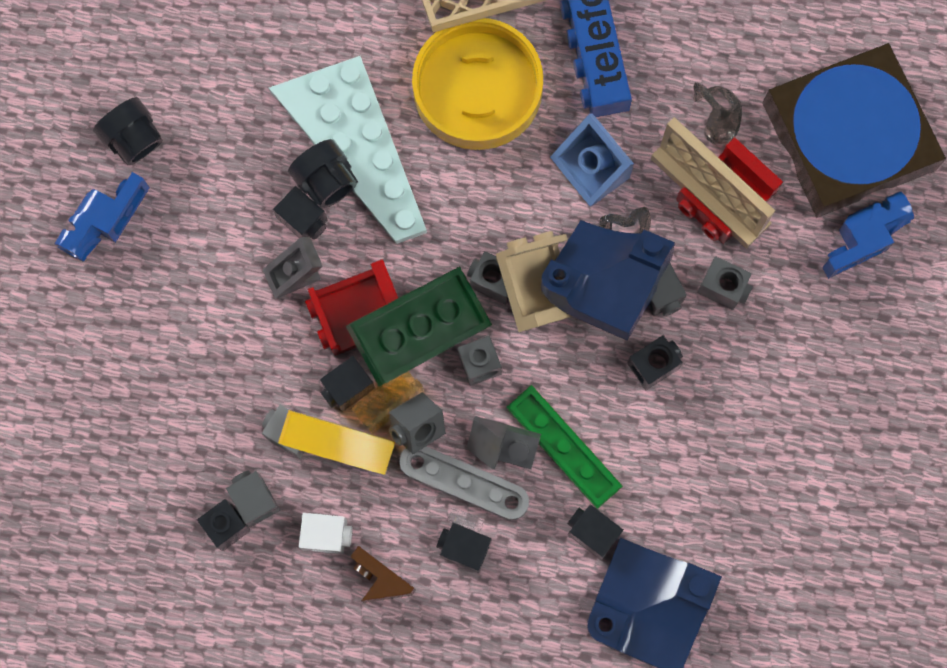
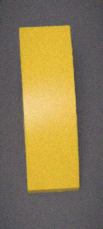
[278,410,395,475]

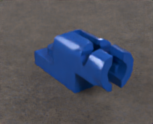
[54,172,150,262]
[822,191,914,279]

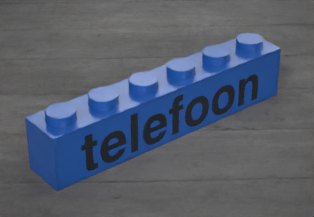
[560,0,632,117]

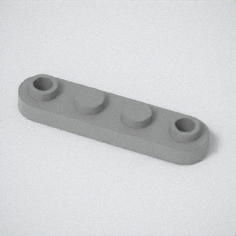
[400,446,529,520]

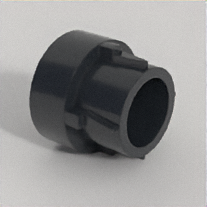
[93,97,163,166]
[288,139,358,208]

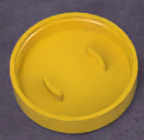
[412,18,543,150]

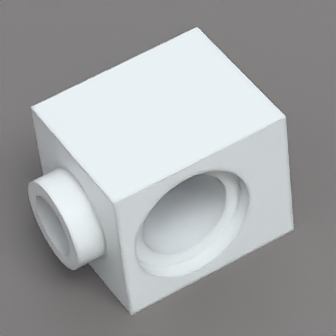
[299,513,352,554]

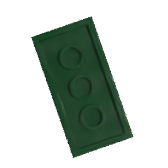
[346,266,492,387]

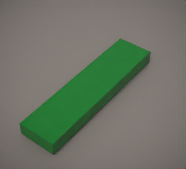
[506,385,623,509]

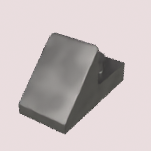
[262,237,323,299]
[466,416,541,470]

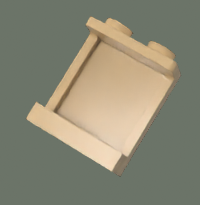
[496,231,573,332]

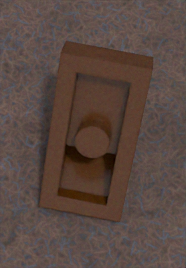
[350,546,416,603]

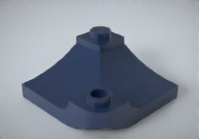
[541,220,675,341]
[587,538,722,668]

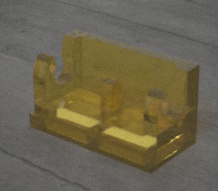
[351,371,424,434]

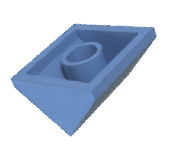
[550,113,634,207]

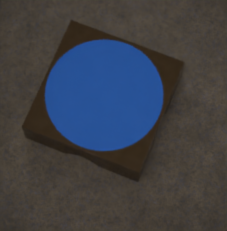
[762,43,946,218]

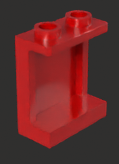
[676,137,783,245]
[305,259,398,356]

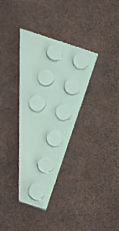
[269,56,427,244]

